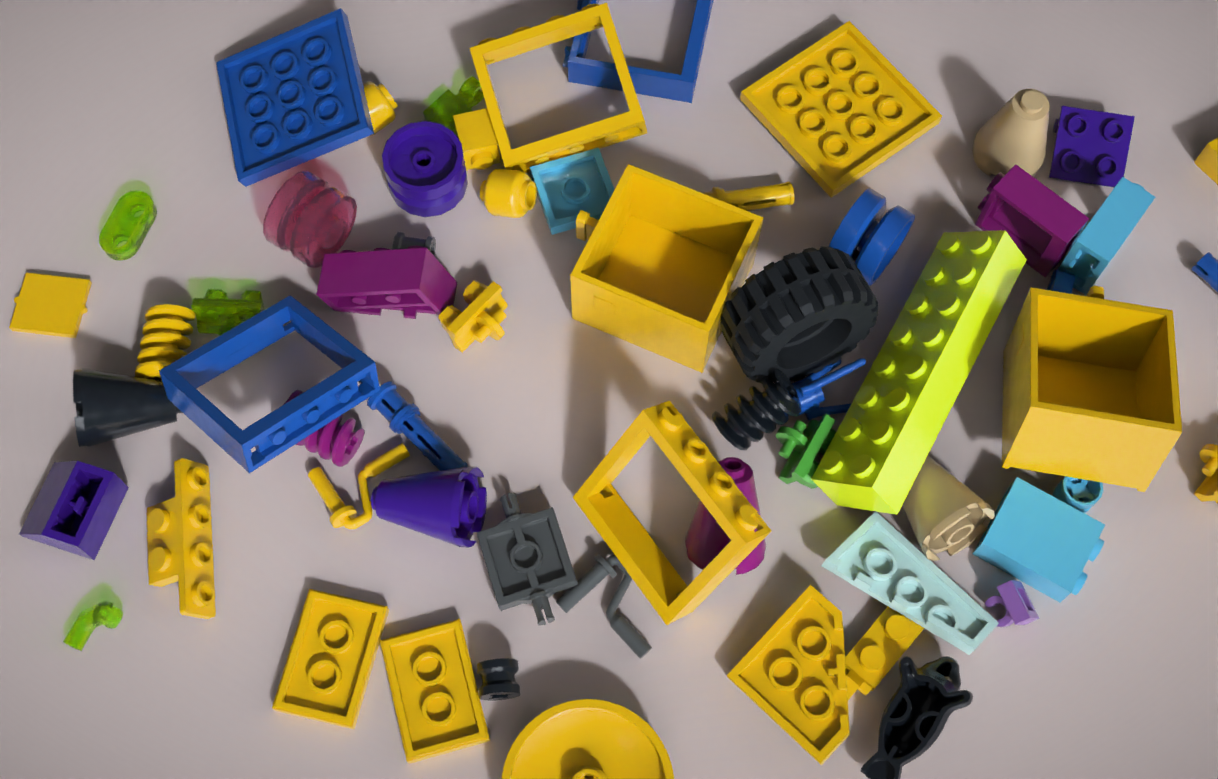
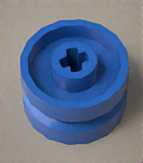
[828,188,915,286]

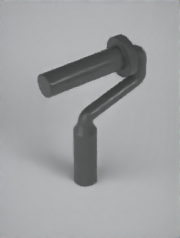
[556,554,652,659]

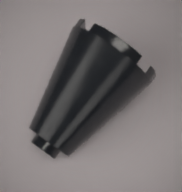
[73,368,183,447]

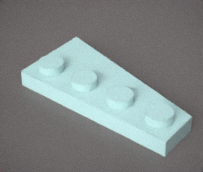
[821,511,999,655]

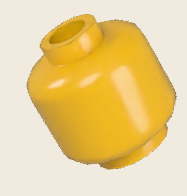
[363,81,398,136]
[480,169,537,218]

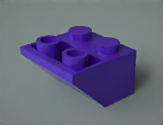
[19,461,129,560]

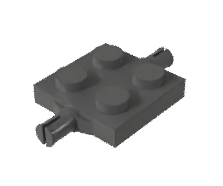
[477,493,578,625]

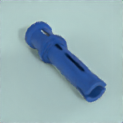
[367,381,468,471]

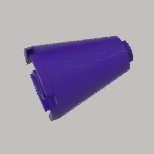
[371,466,487,548]

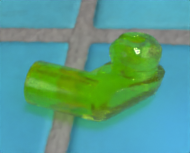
[63,601,123,651]

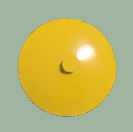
[501,699,674,779]

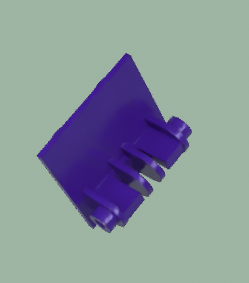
[1049,106,1135,188]

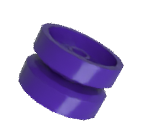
[382,121,468,217]

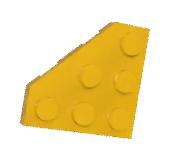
[727,584,850,766]

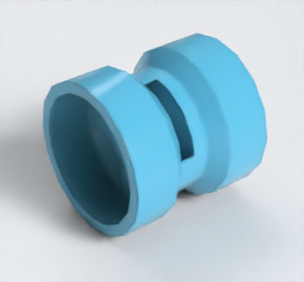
[1052,476,1103,514]

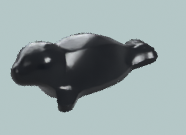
[860,656,973,779]

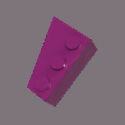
[316,245,457,319]

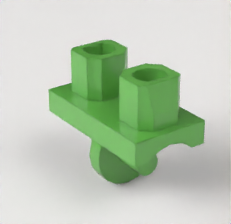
[776,414,836,489]

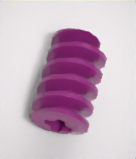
[283,390,365,467]

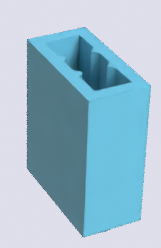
[973,477,1105,603]

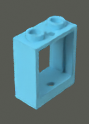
[1058,177,1155,295]

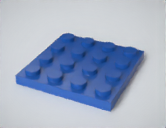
[216,8,374,187]

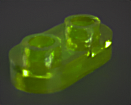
[99,191,157,261]

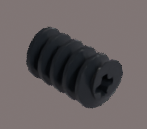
[712,369,801,450]

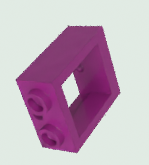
[975,164,1090,278]

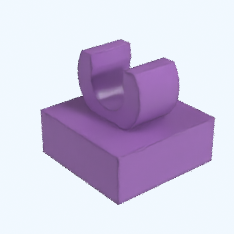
[985,580,1040,627]

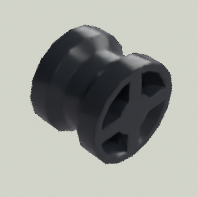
[477,658,520,701]

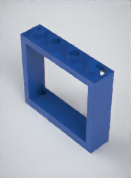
[563,0,713,103]
[159,295,380,474]

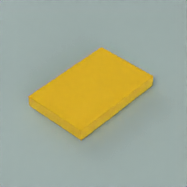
[272,588,389,729]
[380,619,490,764]

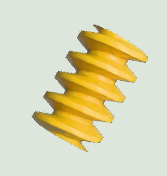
[135,304,196,381]

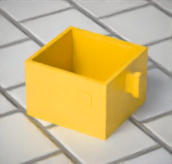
[570,164,764,373]
[1002,286,1182,492]

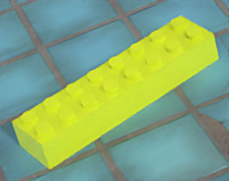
[811,230,1027,515]

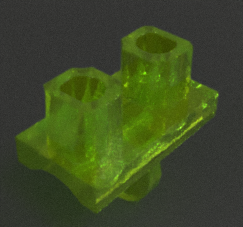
[191,289,264,336]

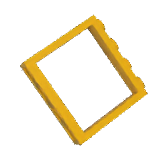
[469,3,648,173]
[573,400,771,625]

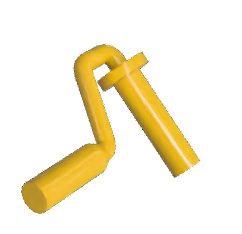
[308,443,410,529]

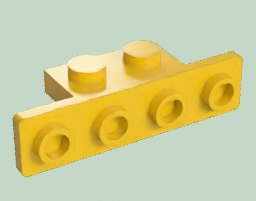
[147,458,216,619]

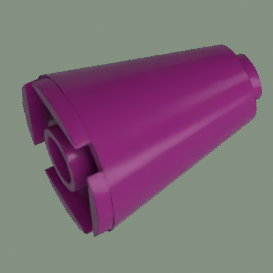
[685,457,766,575]

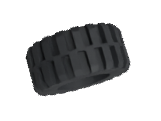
[720,246,878,384]

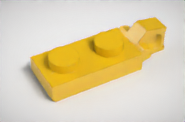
[845,607,924,700]

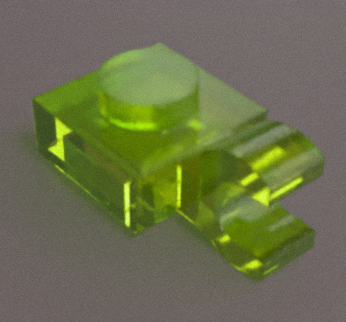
[423,76,484,135]

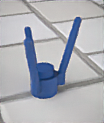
[792,358,866,421]

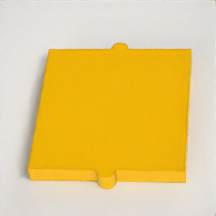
[9,272,92,338]

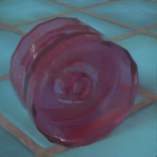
[263,170,357,268]

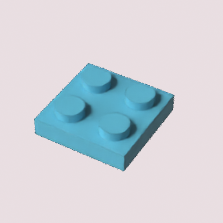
[530,148,614,235]

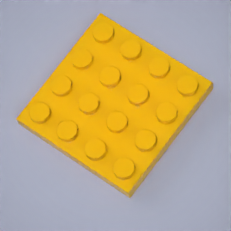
[740,21,942,198]

